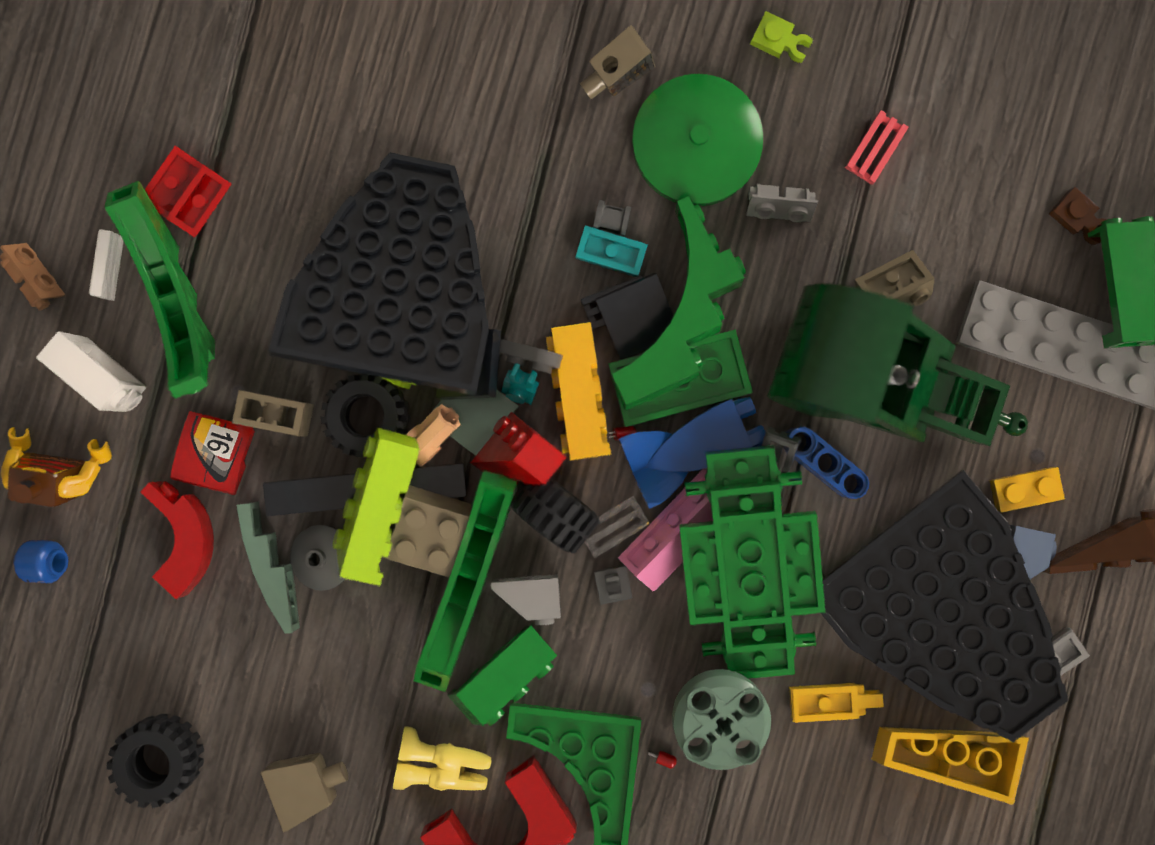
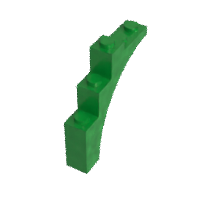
[105,181,215,398]
[612,196,746,410]
[413,470,517,692]

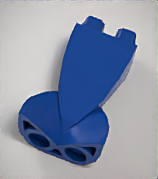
[619,397,766,509]

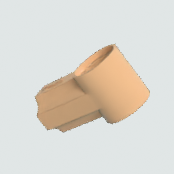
[406,404,461,467]

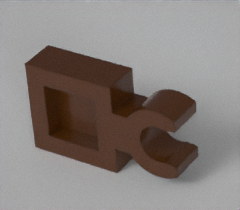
[1049,187,1106,245]

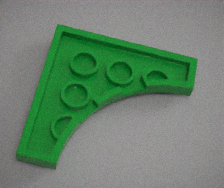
[506,702,642,845]

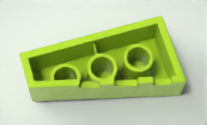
[332,427,420,586]

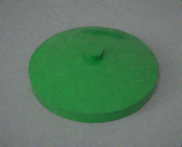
[632,74,763,206]

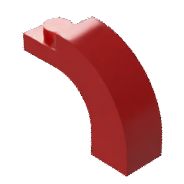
[140,481,214,600]

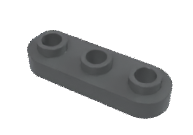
[499,339,563,373]

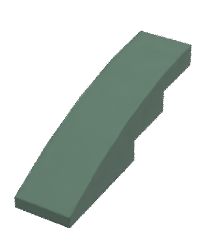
[236,502,300,634]

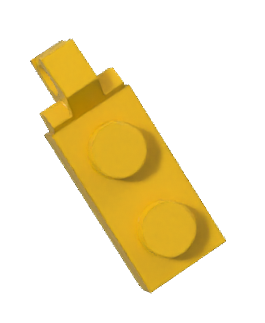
[789,683,884,723]

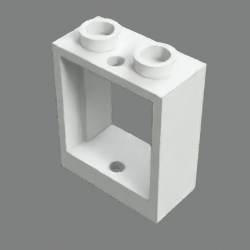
[36,331,147,412]

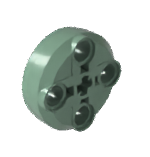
[672,669,771,770]

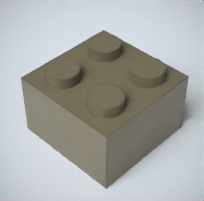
[385,485,472,578]

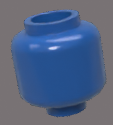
[13,540,68,584]

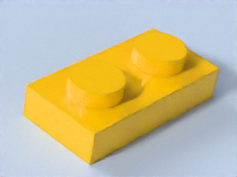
[989,467,1065,513]

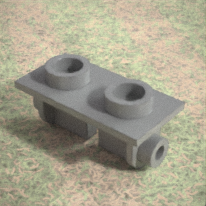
[746,184,818,222]

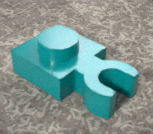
[501,363,539,405]

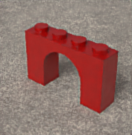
[420,755,577,845]

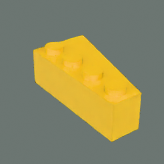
[871,727,1029,805]

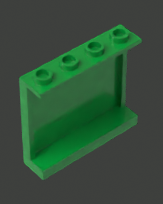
[1088,216,1155,349]

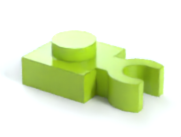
[750,11,813,63]

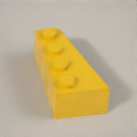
[546,322,611,460]

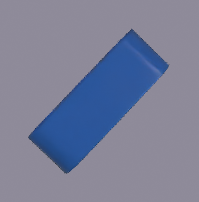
[783,427,869,499]

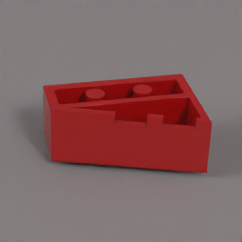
[471,412,566,485]

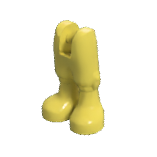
[393,726,491,791]

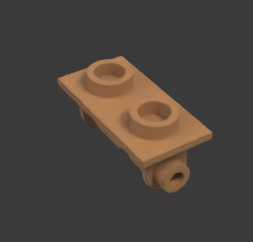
[0,243,65,310]

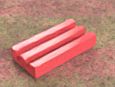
[845,110,909,185]

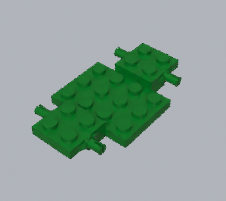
[679,445,825,679]

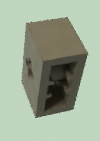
[232,390,314,436]

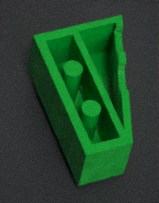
[447,625,557,726]

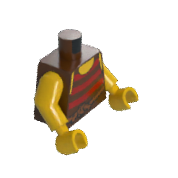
[0,427,112,507]

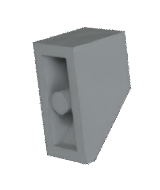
[491,574,561,625]

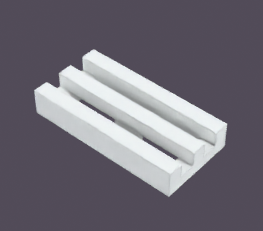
[89,229,123,301]

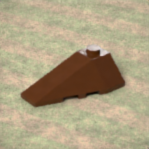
[1042,509,1155,574]

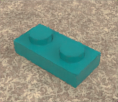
[575,225,648,277]

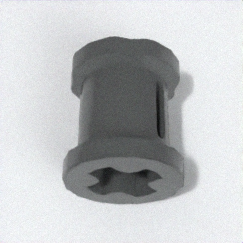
[593,200,632,235]

